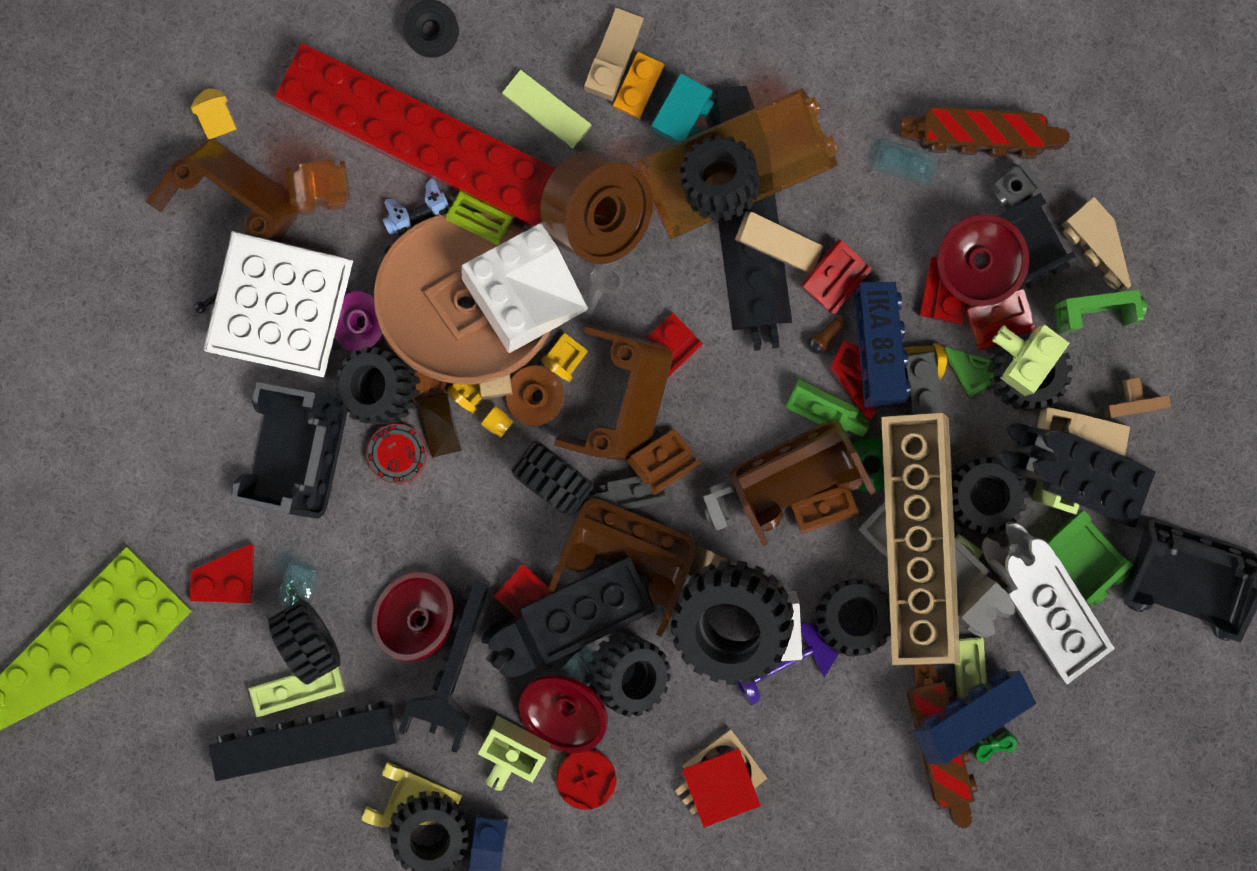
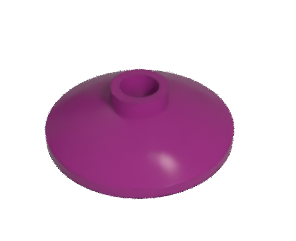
[334,291,383,352]

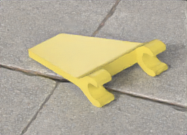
[362,761,462,828]

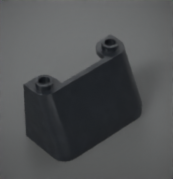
[231,382,347,519]
[1123,519,1257,643]

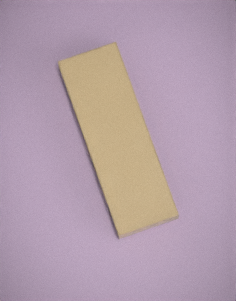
[735,211,824,274]

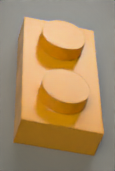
[613,52,665,120]

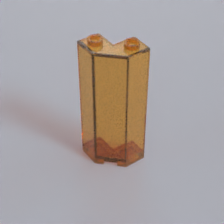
[636,88,838,239]

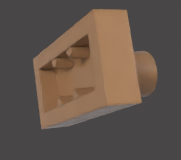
[1102,377,1171,419]

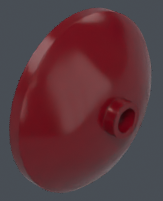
[937,214,1029,306]
[372,572,456,662]
[519,675,608,753]

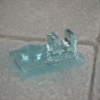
[872,140,938,187]

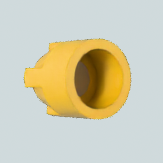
[481,405,514,437]

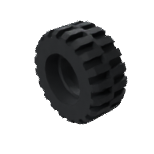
[670,560,794,685]

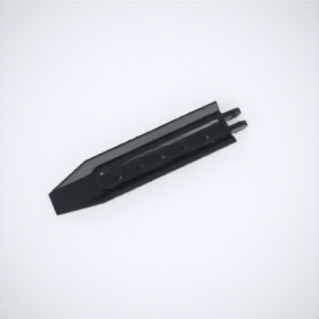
[711,85,792,351]

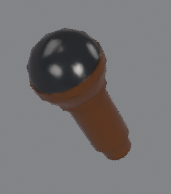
[807,316,846,354]

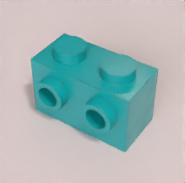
[651,73,714,149]

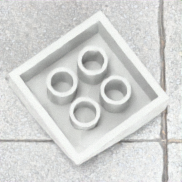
[462,223,588,353]

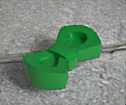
[972,731,1018,763]

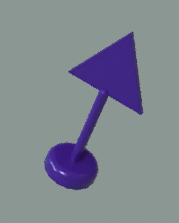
[737,624,855,706]

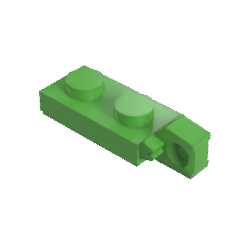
[785,379,871,437]

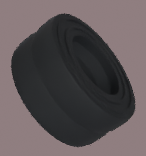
[403,0,459,58]

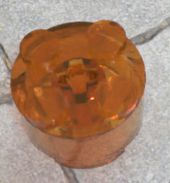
[285,160,351,214]

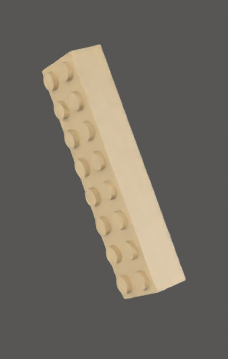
[881,413,960,665]

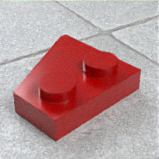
[829,340,877,420]
[190,545,255,603]

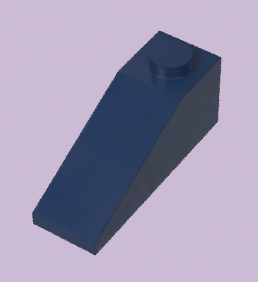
[469,813,509,871]

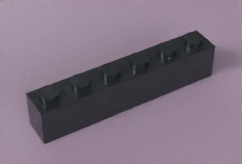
[208,701,400,781]

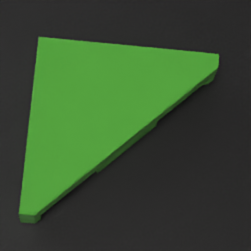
[944,347,994,398]

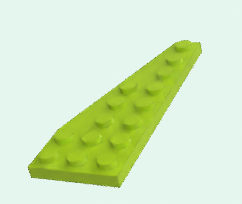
[0,547,193,731]

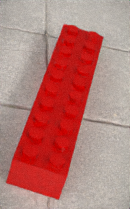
[274,43,556,228]

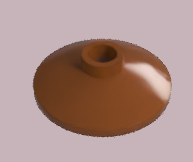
[506,365,564,426]

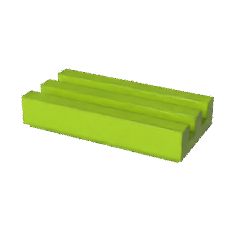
[446,191,514,246]

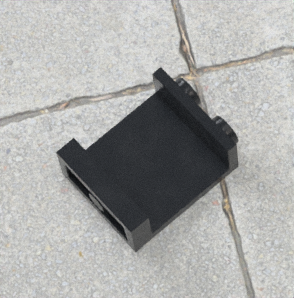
[998,193,1076,290]

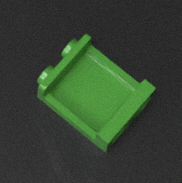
[1054,289,1147,335]
[1045,510,1133,606]

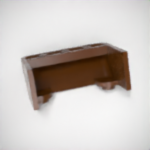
[146,141,300,242]
[554,323,673,460]
[730,420,876,547]
[548,499,697,637]

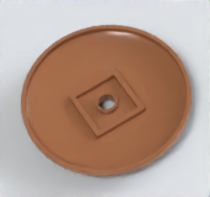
[374,212,551,384]

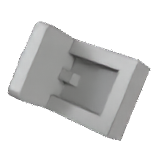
[703,481,736,531]

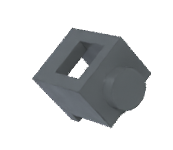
[990,161,1043,210]

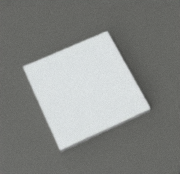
[203,231,353,377]

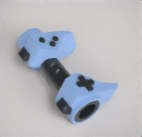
[383,179,450,236]

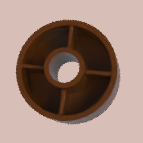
[540,150,653,264]

